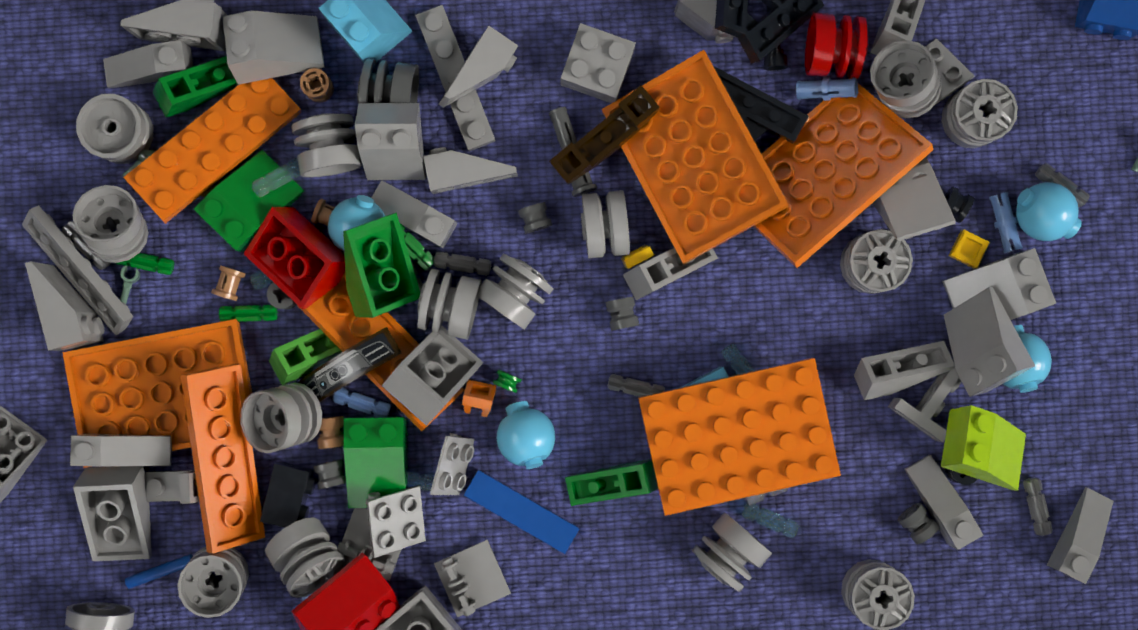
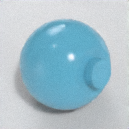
[1016,182,1082,241]
[328,195,385,253]
[1003,325,1052,393]
[496,401,555,469]

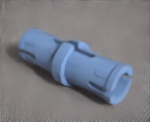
[796,77,858,101]
[989,192,1023,253]

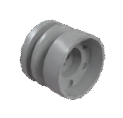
[870,40,942,118]
[941,79,1018,149]
[291,113,362,178]
[72,185,149,263]
[840,229,913,294]
[476,253,554,330]
[417,269,482,340]
[241,382,322,453]
[692,512,772,592]
[265,517,345,598]
[177,546,249,618]
[841,559,915,630]

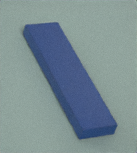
[464,469,580,554]

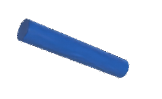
[125,554,193,589]

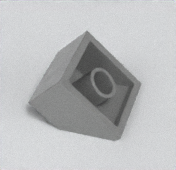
[674,0,735,43]

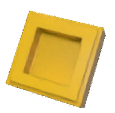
[948,229,990,269]
[621,245,654,269]

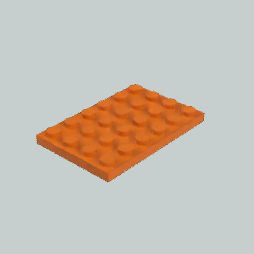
[601,50,790,264]
[753,78,934,268]
[62,319,252,468]
[638,358,841,516]

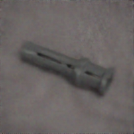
[548,107,597,197]

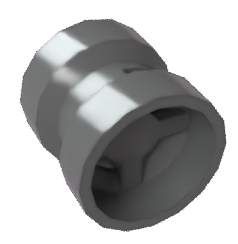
[605,296,639,331]
[897,503,940,544]

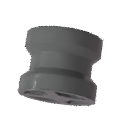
[518,202,552,234]
[267,282,297,310]
[313,459,346,489]

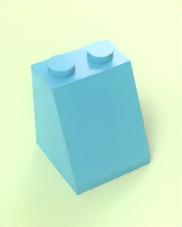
[319,0,412,63]

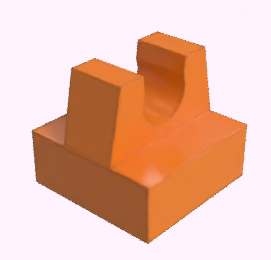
[462,380,497,417]

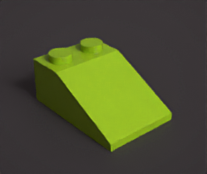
[941,405,1026,491]

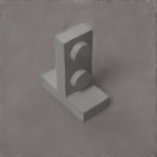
[888,367,962,442]
[145,470,199,504]

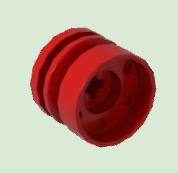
[805,12,868,79]

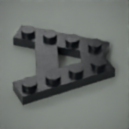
[715,0,825,64]
[714,66,809,144]

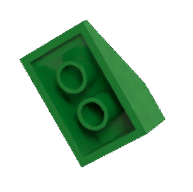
[194,150,305,253]
[343,213,421,318]
[343,417,408,508]

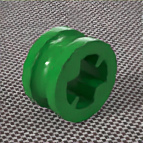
[493,369,522,393]

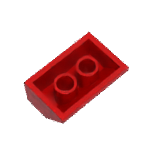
[244,207,345,309]
[291,552,400,630]

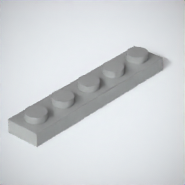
[415,5,496,152]
[22,205,134,335]

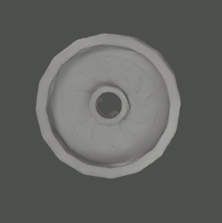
[76,94,153,164]
[581,190,630,259]
[65,602,135,630]

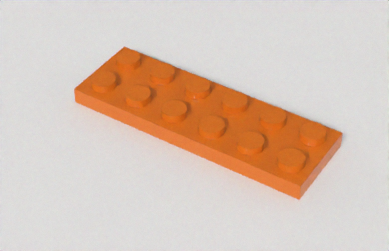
[123,78,301,224]
[297,272,464,431]
[181,364,265,554]

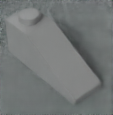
[870,0,925,55]
[438,26,518,108]
[103,40,194,89]
[423,147,518,194]
[371,180,457,249]
[623,248,718,300]
[854,341,955,400]
[70,433,172,467]
[904,455,984,550]
[1047,487,1114,584]

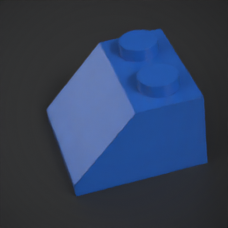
[1075,0,1138,40]

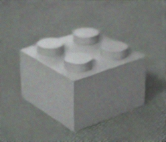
[560,23,636,103]

